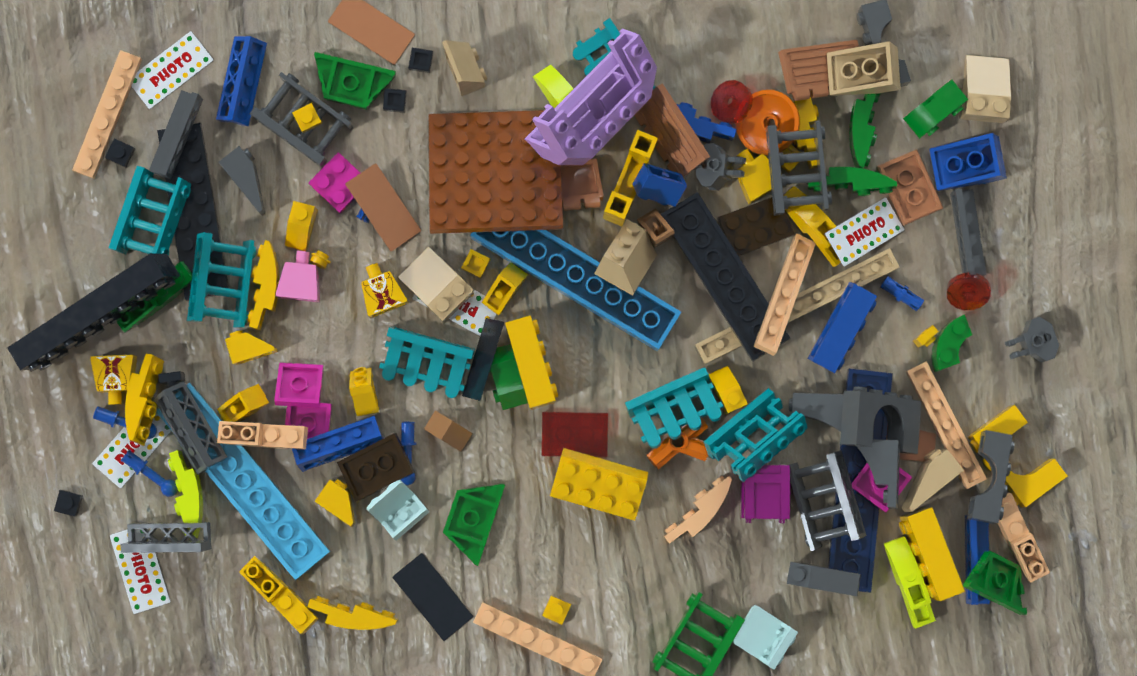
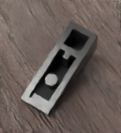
[219,146,265,216]
[787,562,861,596]

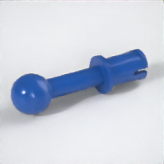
[93,406,157,439]
[400,421,416,486]
[121,449,178,497]

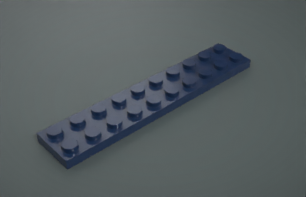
[828,368,893,593]

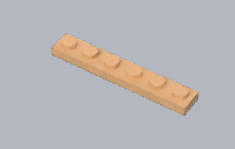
[72,50,142,179]
[754,234,816,356]
[906,361,987,489]
[473,602,602,676]

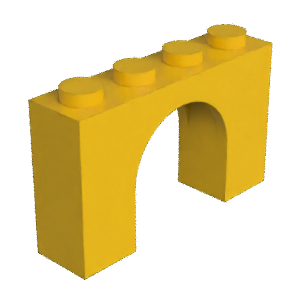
[603,130,658,227]
[968,405,1068,507]

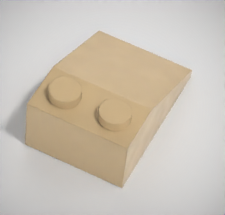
[442,40,487,96]
[827,41,901,96]
[961,55,1011,123]
[398,247,475,323]
[901,449,964,512]

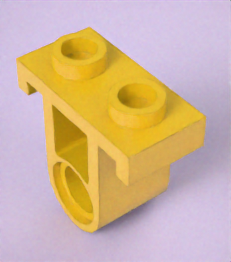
[349,367,379,417]

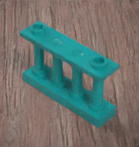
[109,166,191,256]
[187,232,256,328]

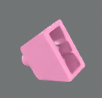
[276,251,320,303]

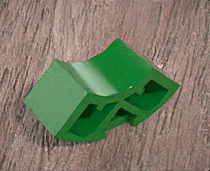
[903,79,968,139]
[931,314,972,372]
[489,344,528,410]

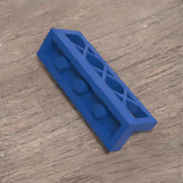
[216,36,267,126]
[292,416,384,472]
[965,515,990,605]

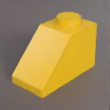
[285,201,318,251]
[482,262,528,315]
[225,330,278,365]
[709,366,748,414]
[217,384,269,422]
[315,479,355,527]

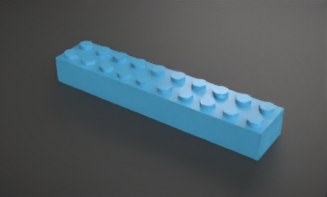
[470,230,681,351]

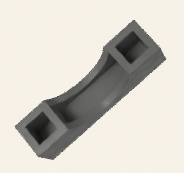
[857,0,911,87]
[967,430,1015,524]

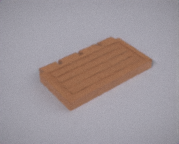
[778,40,859,101]
[634,83,710,178]
[561,158,604,211]

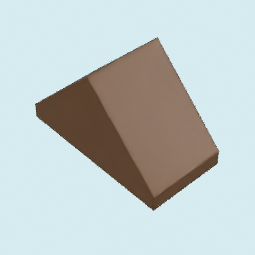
[637,208,675,248]
[424,411,473,452]

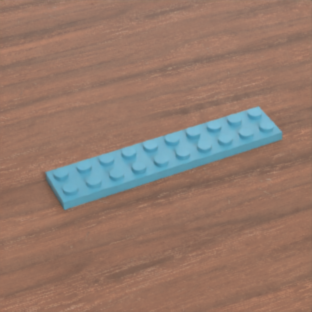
[156,383,330,580]

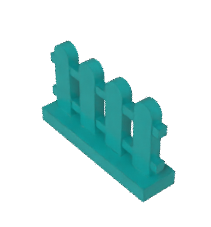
[573,18,656,89]
[379,326,475,398]
[625,367,724,449]

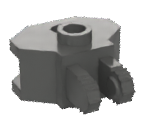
[696,143,746,191]
[1005,317,1059,362]

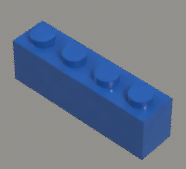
[807,282,877,373]

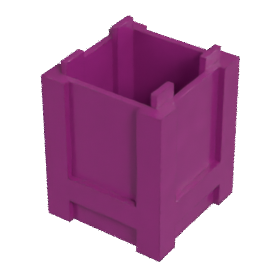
[741,465,790,523]

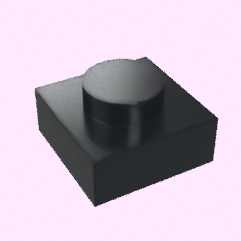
[105,138,135,168]
[158,371,185,387]
[54,490,83,517]

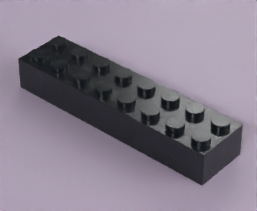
[7,253,181,372]

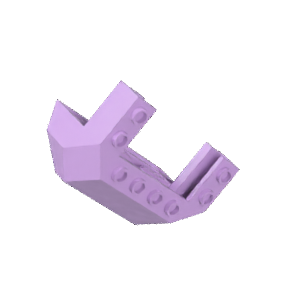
[525,29,657,165]

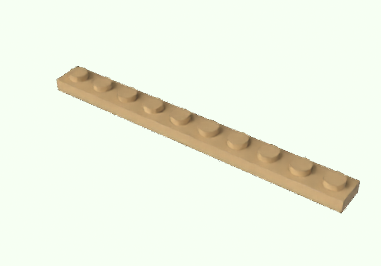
[695,248,900,365]

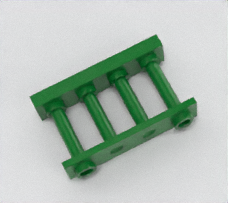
[652,591,745,676]

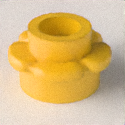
[310,251,331,269]

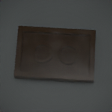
[718,197,795,256]
[337,433,415,502]

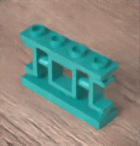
[703,388,808,482]

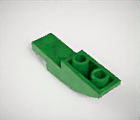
[849,93,880,169]
[807,167,897,196]
[117,262,192,333]

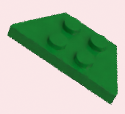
[314,52,396,110]
[443,484,505,566]
[963,551,1027,615]

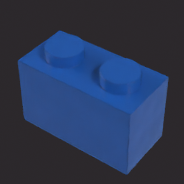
[633,163,687,207]

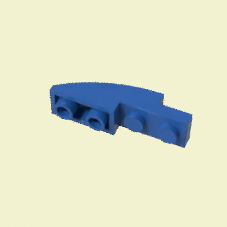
[676,102,736,143]

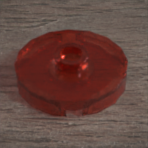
[711,80,753,124]
[947,273,991,311]

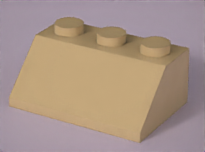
[594,219,657,296]

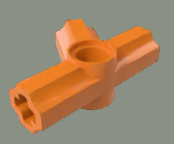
[646,418,708,470]

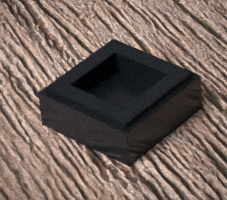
[408,47,434,73]
[383,88,407,113]

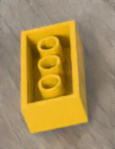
[505,315,559,410]
[550,448,648,521]
[899,507,965,601]

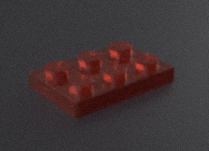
[542,412,608,457]

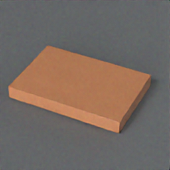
[876,149,943,226]

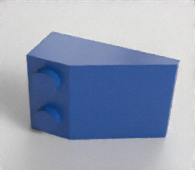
[929,133,1007,191]

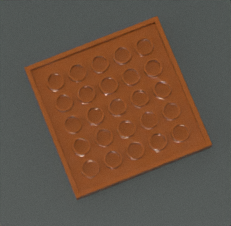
[429,110,563,234]

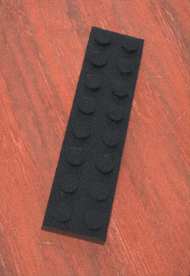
[157,123,229,301]
[661,192,790,362]

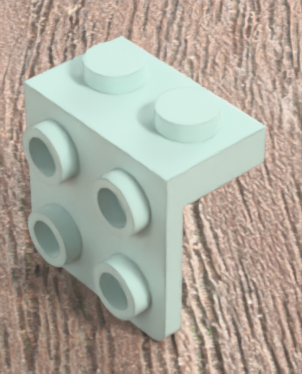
[367,480,429,541]
[733,605,798,670]

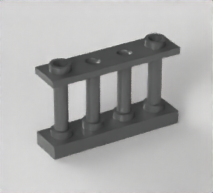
[250,72,353,168]
[766,121,832,216]
[790,450,867,551]

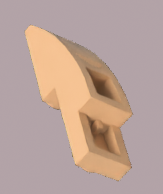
[217,421,308,449]
[663,476,732,544]
[997,492,1050,583]

